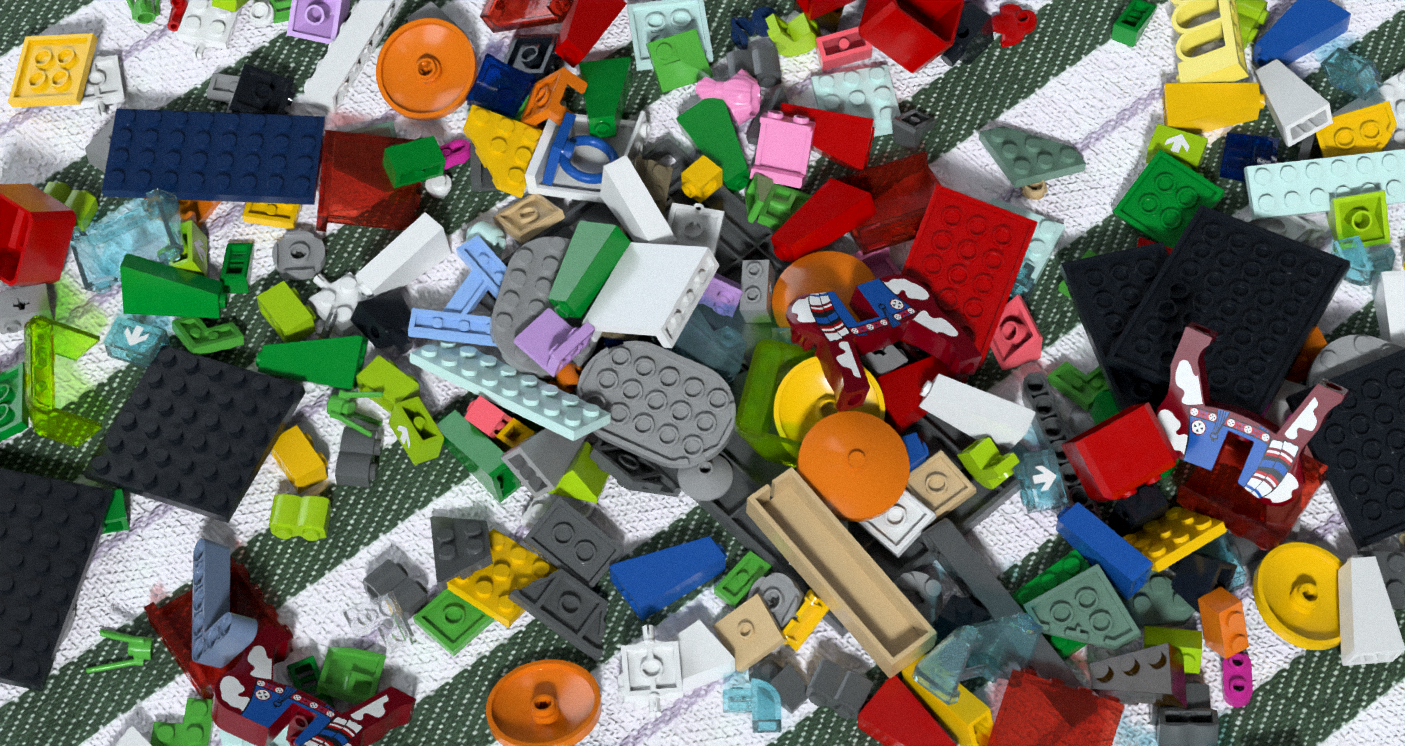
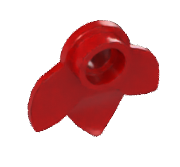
[992,4,1037,48]

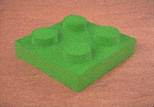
[413,589,495,657]

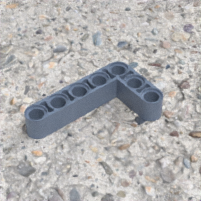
[192,538,258,669]

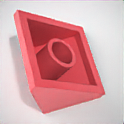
[990,294,1043,370]

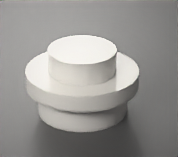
[249,2,275,27]
[425,173,452,198]

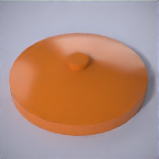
[376,18,478,121]
[772,251,876,352]
[797,411,910,522]
[486,659,602,746]

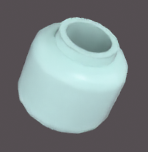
[466,221,506,257]

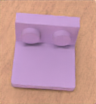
[698,273,743,317]
[514,308,595,377]

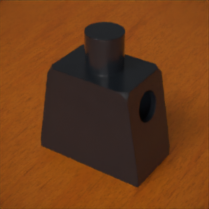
[941,3,994,67]
[350,291,413,354]
[1107,483,1169,537]
[1169,552,1237,613]
[933,595,993,658]

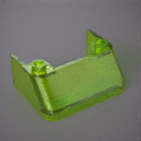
[24,315,102,448]
[734,339,816,468]

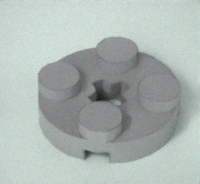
[272,230,326,280]
[893,571,943,624]
[748,573,805,630]

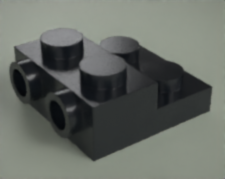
[499,33,562,87]
[229,63,295,115]

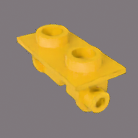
[781,589,829,651]

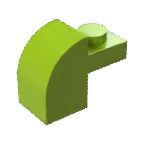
[765,12,822,57]
[957,437,1020,489]

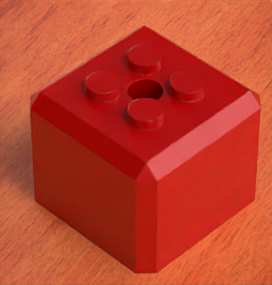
[858,0,965,73]
[0,183,77,286]
[1061,402,1178,501]

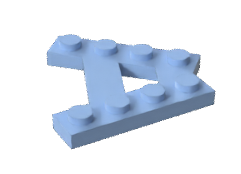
[408,235,507,347]

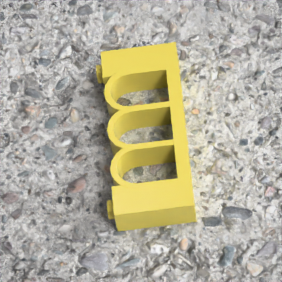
[1170,0,1248,83]

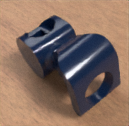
[730,7,776,50]

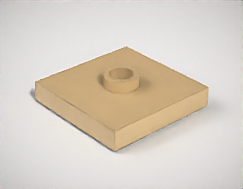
[493,194,565,244]
[905,450,976,525]
[713,593,787,673]

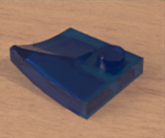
[466,53,536,118]
[1220,132,1280,183]

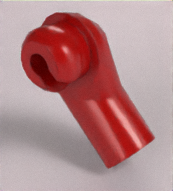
[167,0,188,32]

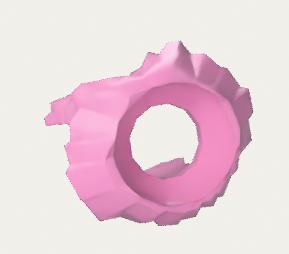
[695,69,762,126]

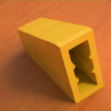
[1162,83,1265,135]
[902,654,998,746]

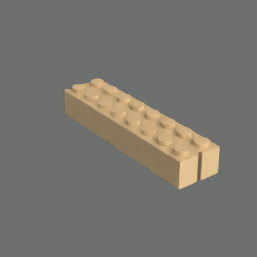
[746,467,937,679]

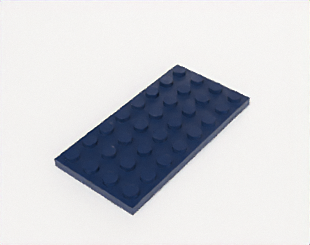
[102,109,326,205]

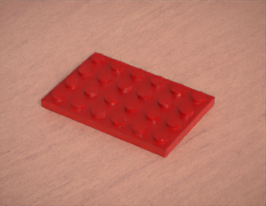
[899,184,1038,371]

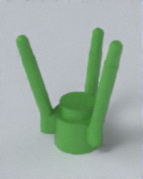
[126,0,160,24]
[327,390,383,437]
[86,629,154,673]

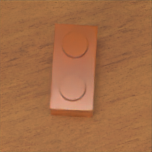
[1198,587,1249,659]

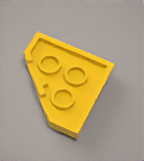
[1315,101,1397,158]
[463,104,543,198]

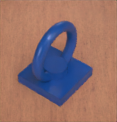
[542,112,619,186]

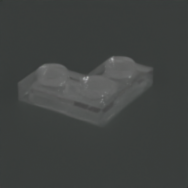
[343,590,417,654]

